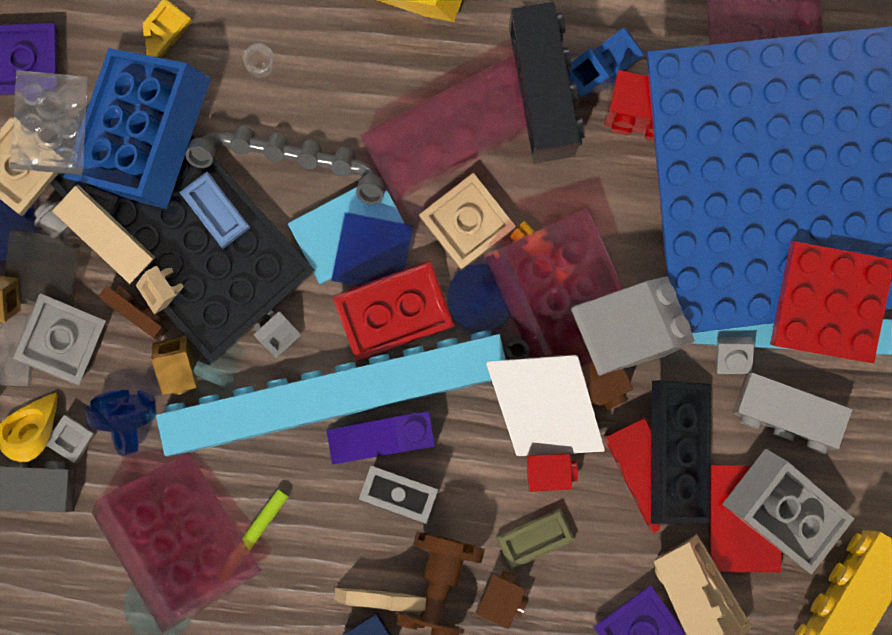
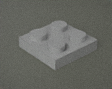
[11,293,106,386]

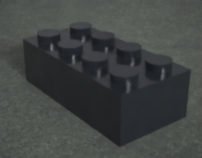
[509,2,585,164]

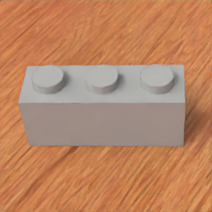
[732,373,853,454]

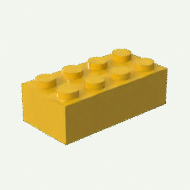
[794,530,892,635]

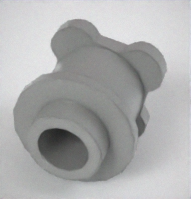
[34,201,72,245]

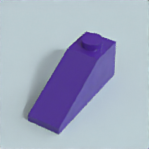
[326,411,435,465]

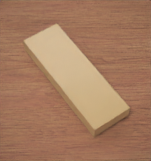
[52,185,156,284]

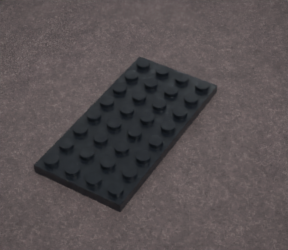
[45,107,315,364]

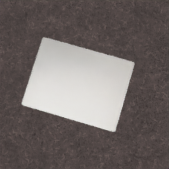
[486,356,605,456]

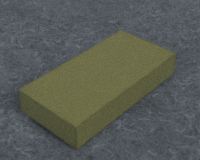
[496,508,575,570]

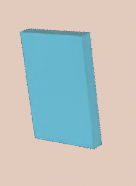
[288,187,412,285]

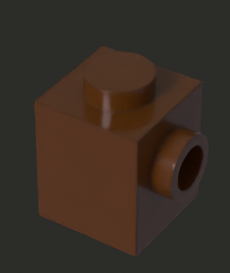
[476,570,529,629]

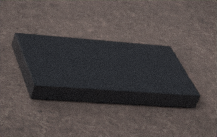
[651,380,711,524]

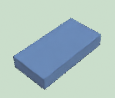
[179,172,250,249]

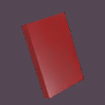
[332,260,454,362]
[709,465,781,573]

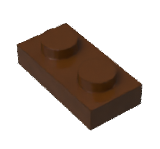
[98,285,168,341]

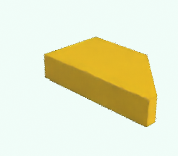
[143,0,192,58]

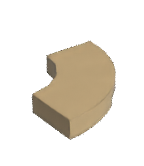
[334,588,426,612]

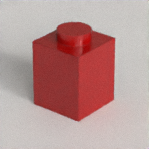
[526,454,578,492]

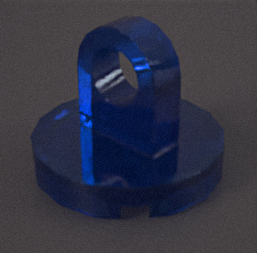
[447,263,516,333]
[85,389,157,457]

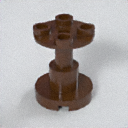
[395,531,485,635]

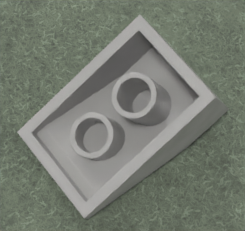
[571,276,695,376]
[722,449,854,575]

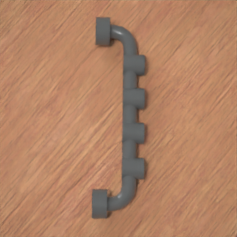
[185,126,386,205]

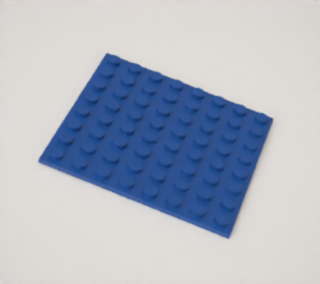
[646,26,892,333]

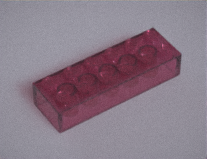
[360,54,576,203]

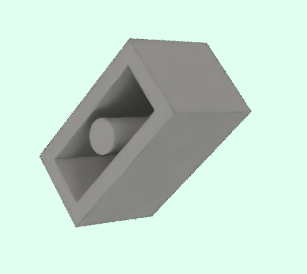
[359,466,439,523]

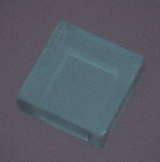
[193,361,235,389]

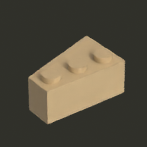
[653,534,752,635]

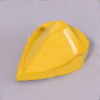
[0,392,58,462]

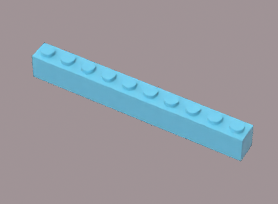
[156,330,506,457]

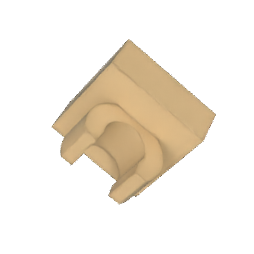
[136,266,183,314]

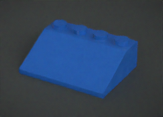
[63,48,211,209]

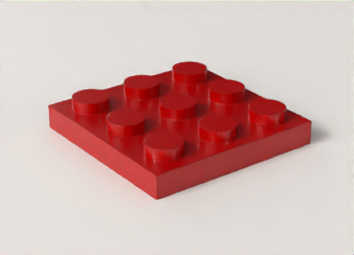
[770,241,892,364]

